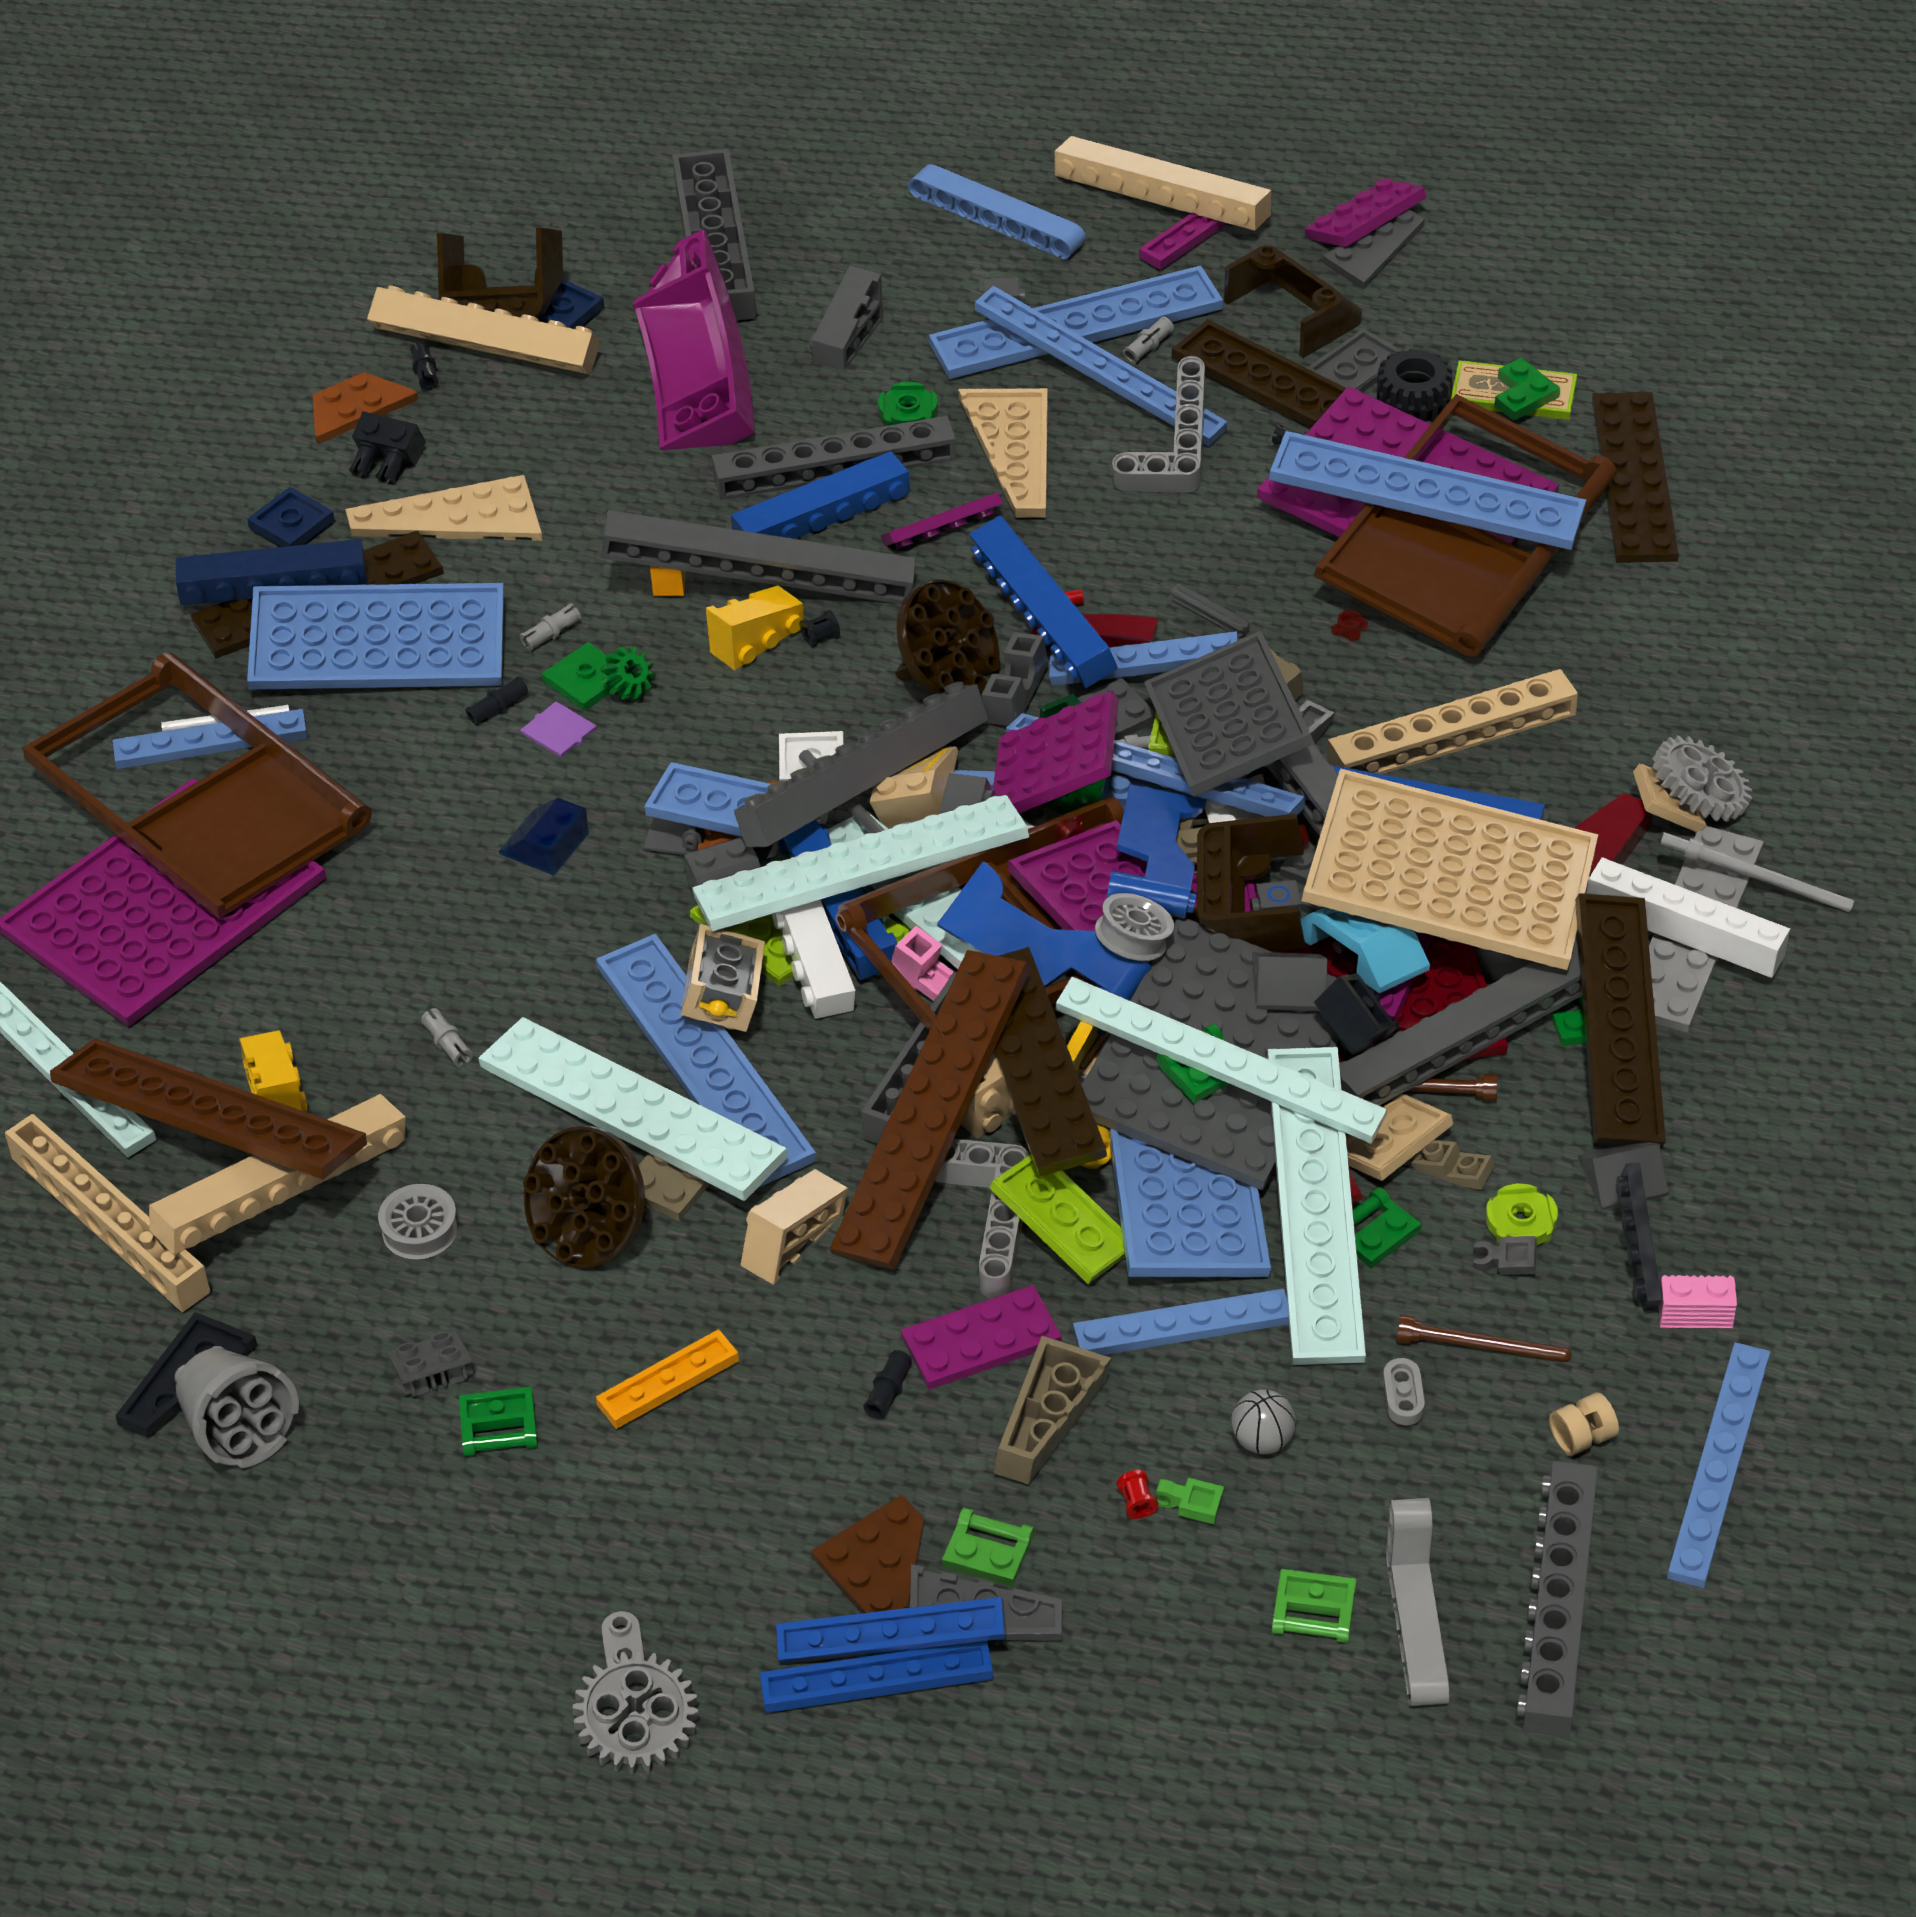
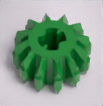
[600,646,656,700]

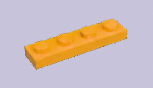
[596,1329,739,1429]

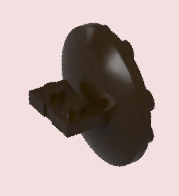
[895,579,1000,695]
[523,1126,648,1268]

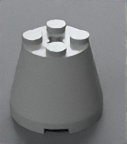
[175,1346,299,1468]

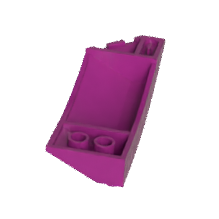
[632,229,755,450]

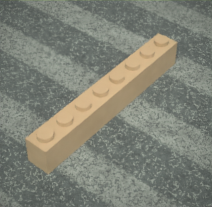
[1055,136,1271,231]
[367,286,600,375]
[149,1094,406,1255]

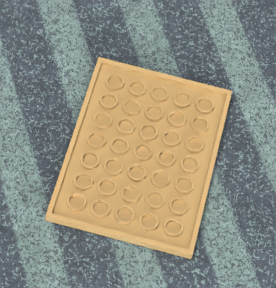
[1301,768,1598,970]

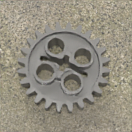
[1652,736,1752,822]
[572,1651,698,1774]

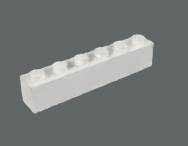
[1586,858,1790,978]

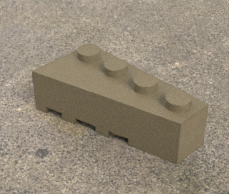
[994,1336,1111,1485]

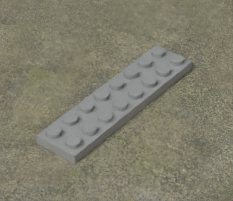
[1649,826,1764,1032]

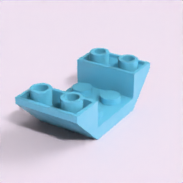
[1301,907,1430,993]

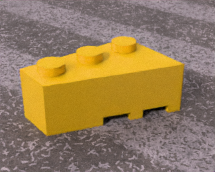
[706,585,804,670]
[239,1030,308,1112]

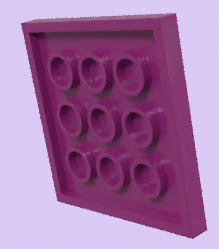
[993,690,1119,813]
[1007,820,1173,931]

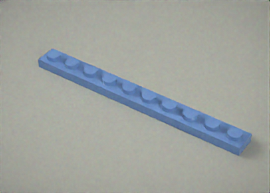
[975,286,1228,447]
[1006,713,1305,817]

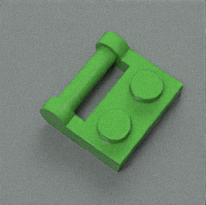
[942,1507,1035,1587]
[1272,1569,1356,1643]

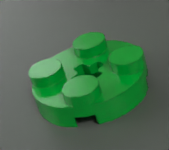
[878,382,938,426]

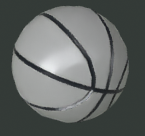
[1231,1389,1296,1454]

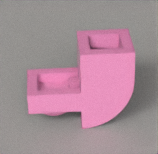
[892,926,954,1001]

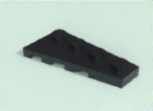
[1615,1163,1662,1311]
[115,1312,257,1437]

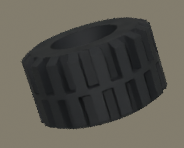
[1376,349,1453,422]

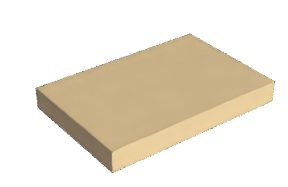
[1346,1093,1453,1181]

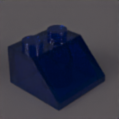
[499,798,589,876]

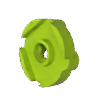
[1486,1184,1558,1245]

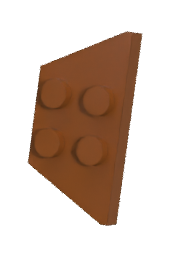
[312,372,418,444]

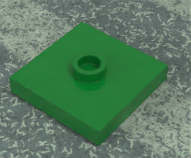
[541,642,630,711]

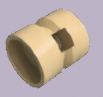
[1549,1392,1619,1456]

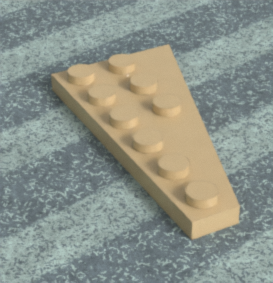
[958,388,1048,518]
[345,475,543,541]

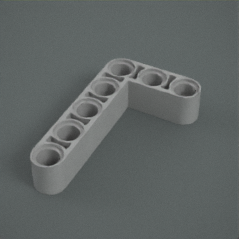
[1112,356,1206,493]
[935,1139,1029,1299]
[1386,1498,1449,1706]

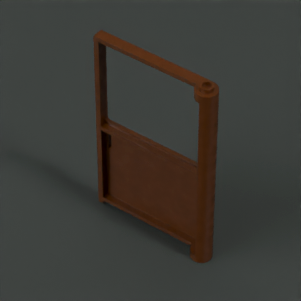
[1314,394,1616,657]
[23,652,372,918]
[836,796,1201,1031]

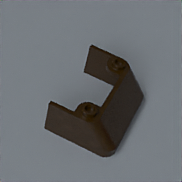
[437,228,563,318]
[1224,245,1362,358]
[1197,814,1306,951]

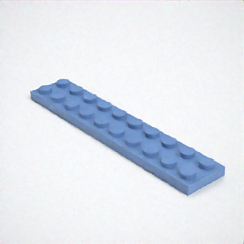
[929,266,1223,379]
[1269,431,1586,550]
[596,934,816,1188]

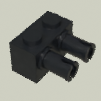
[349,411,426,484]
[1314,974,1400,1056]

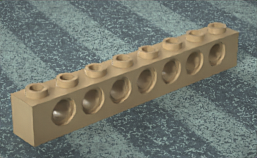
[1327,669,1578,774]
[5,1114,210,1312]

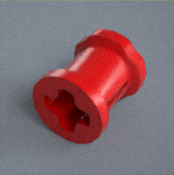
[1116,1470,1159,1520]

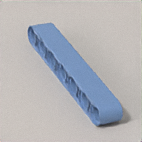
[908,164,1086,260]

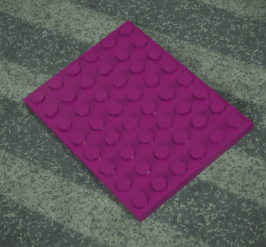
[1256,386,1560,545]
[0,778,326,1027]

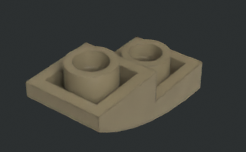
[1412,1140,1495,1190]

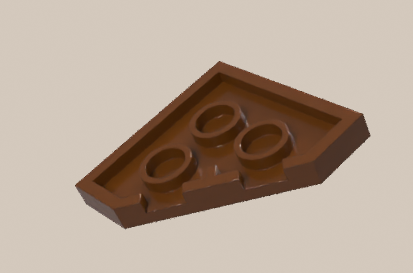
[811,1494,924,1614]

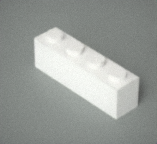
[772,900,855,1019]

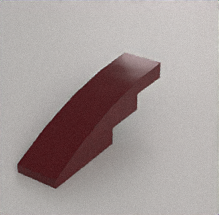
[1031,614,1158,650]

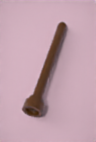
[1407,1074,1498,1102]
[1396,1314,1572,1362]

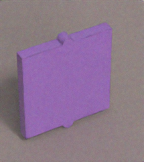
[520,701,597,757]

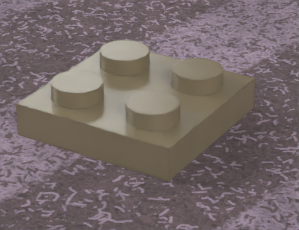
[639,1153,710,1221]

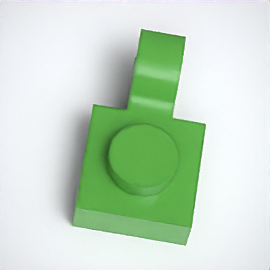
[1156,1478,1224,1525]

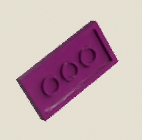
[1304,178,1427,247]
[901,1284,1062,1390]

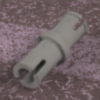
[1123,317,1174,364]
[519,603,581,652]
[421,1008,473,1067]

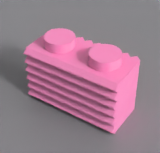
[1658,1275,1737,1328]

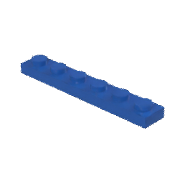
[776,1597,1007,1665]
[759,1641,993,1713]

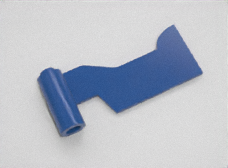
[1106,784,1207,919]
[937,861,1152,1035]

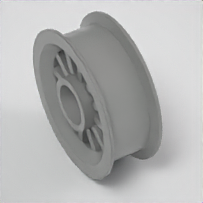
[1095,893,1174,961]
[378,1184,457,1259]

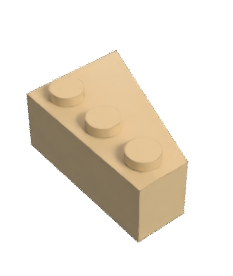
[741,1169,848,1285]

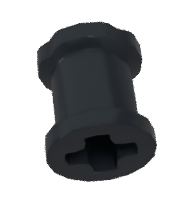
[799,610,840,646]

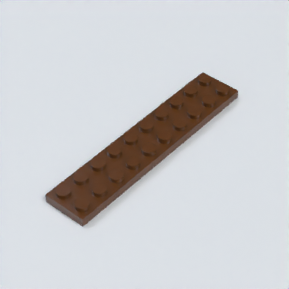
[829,950,1031,1270]
[50,1038,367,1179]

